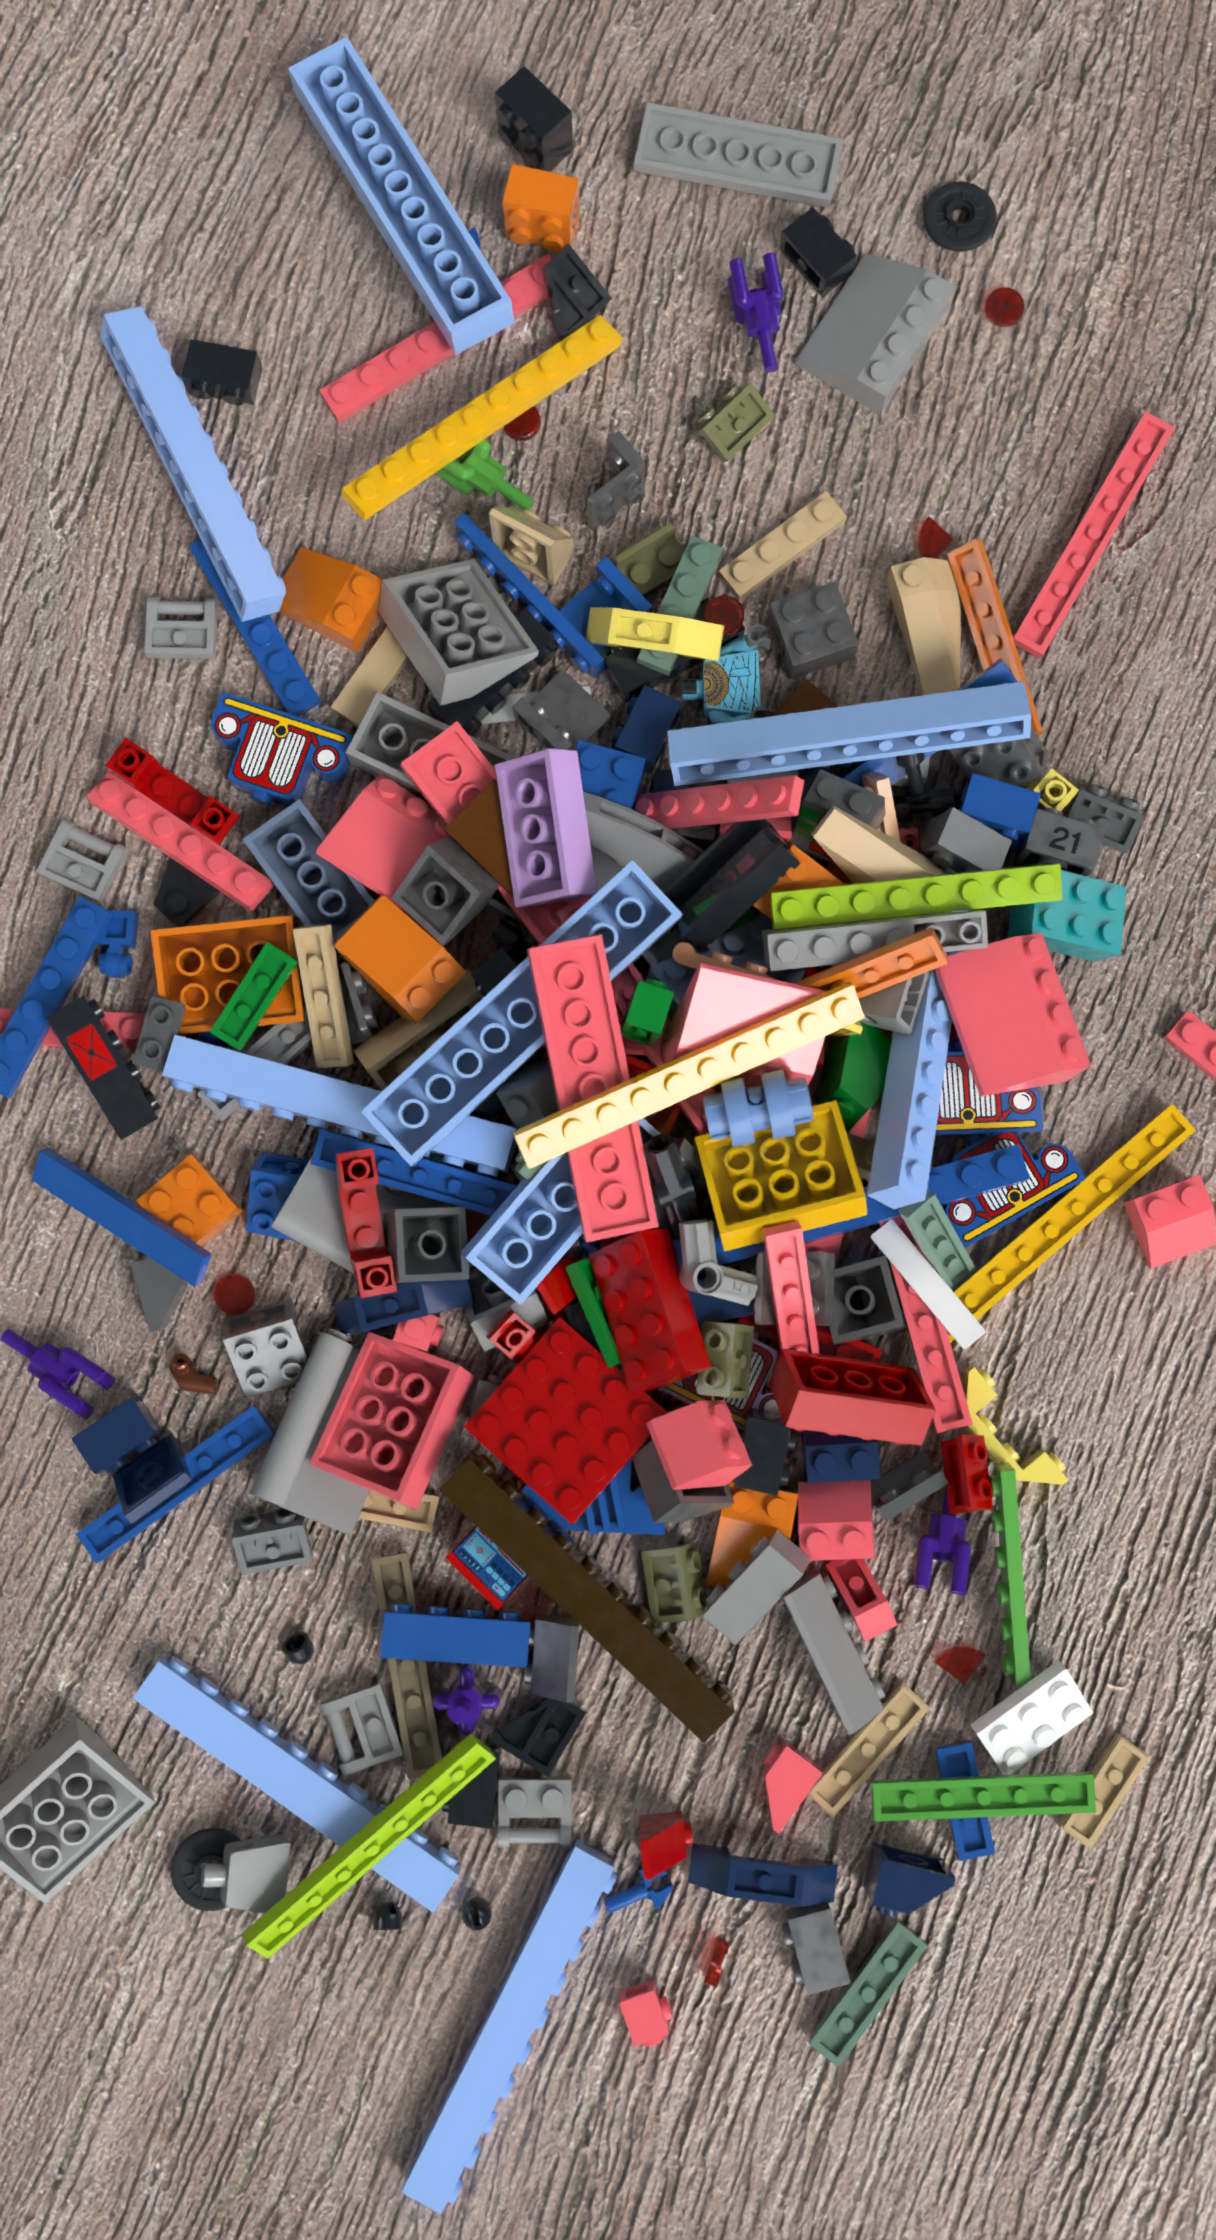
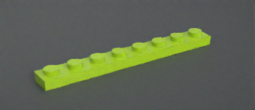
[770,863,1062,930]
[242,1733,496,1959]

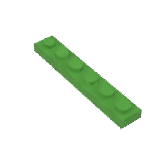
[989,1462,1031,1688]
[871,1771,1096,1822]

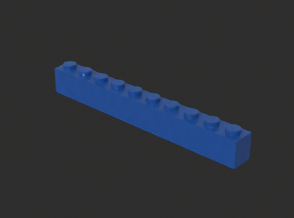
[672,1144,1030,1274]

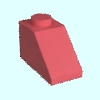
[826,1559,897,1642]
[762,1740,822,1834]

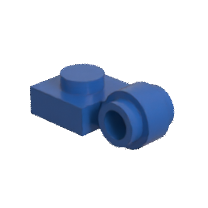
[97,910,139,978]

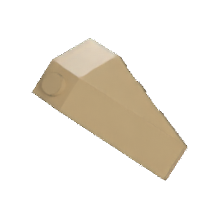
[886,557,961,695]
[812,806,947,914]

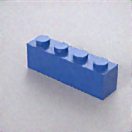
[377,1603,531,1668]

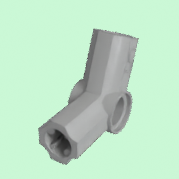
[679,1219,758,1306]

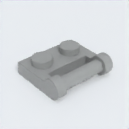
[144,597,219,659]
[36,819,129,904]
[319,1682,404,1776]
[498,1777,572,1847]

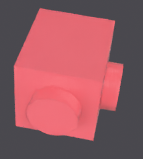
[393,1315,444,1352]
[619,1979,673,2047]

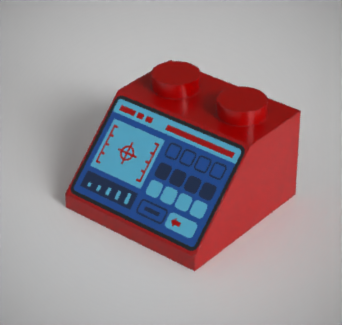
[445,1525,528,1610]

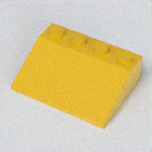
[694,1100,867,1252]

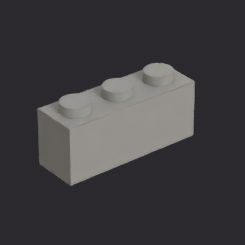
[703,1529,811,1645]

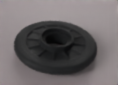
[923,181,997,252]
[171,1828,242,1911]

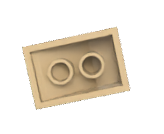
[489,507,574,586]

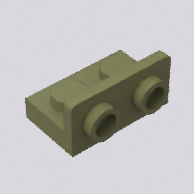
[692,383,776,462]
[613,523,684,598]
[697,1321,754,1399]
[641,1542,707,1624]

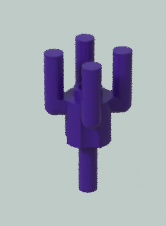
[728,252,783,373]
[0,1329,116,1420]
[914,1487,971,1596]
[433,1663,502,1736]

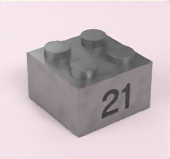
[767,581,859,680]
[1012,808,1106,876]

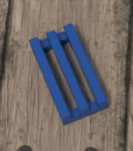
[585,1476,626,1535]

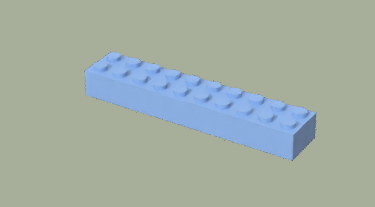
[288,37,515,355]
[361,860,683,1166]

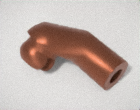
[170,1353,217,1395]

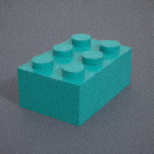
[1008,864,1127,962]

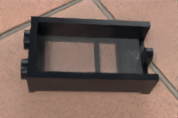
[663,819,801,952]

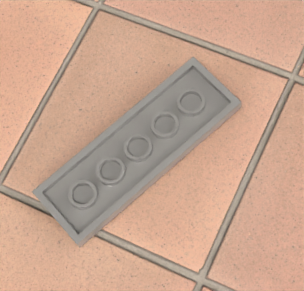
[634,102,844,208]

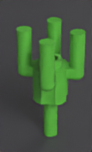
[434,439,534,510]

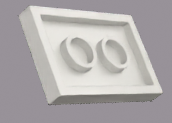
[970,1660,1093,1775]

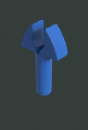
[605,1866,673,1913]

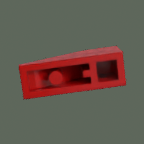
[639,1811,693,1880]

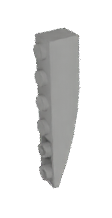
[583,792,705,908]
[762,910,988,971]

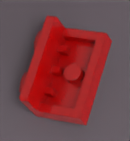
[940,1435,994,1514]

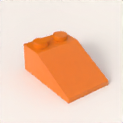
[279,547,383,654]
[333,894,466,1023]
[705,1480,798,1587]

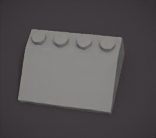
[795,253,957,415]
[378,559,539,706]
[0,1717,155,1904]

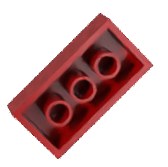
[589,1228,711,1394]
[769,1348,936,1446]

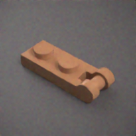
[673,942,773,979]

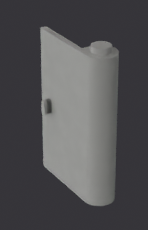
[271,1153,450,1285]
[249,1328,370,1536]

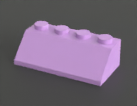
[495,749,597,907]

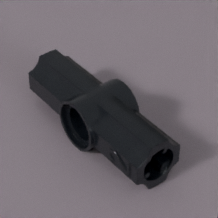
[643,1134,703,1238]

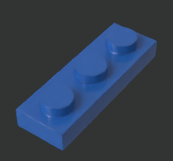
[934,1740,995,1861]

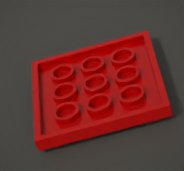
[464,1317,668,1525]

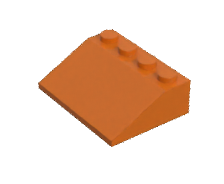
[150,915,305,1034]

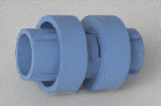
[703,1070,814,1147]

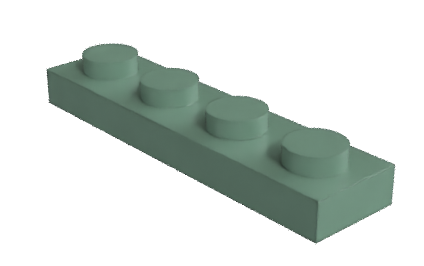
[637,535,724,676]
[898,1188,977,1291]
[808,1918,928,2068]

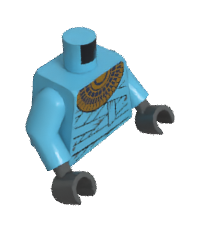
[682,623,774,724]

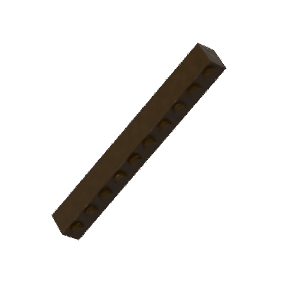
[438,1450,735,1743]

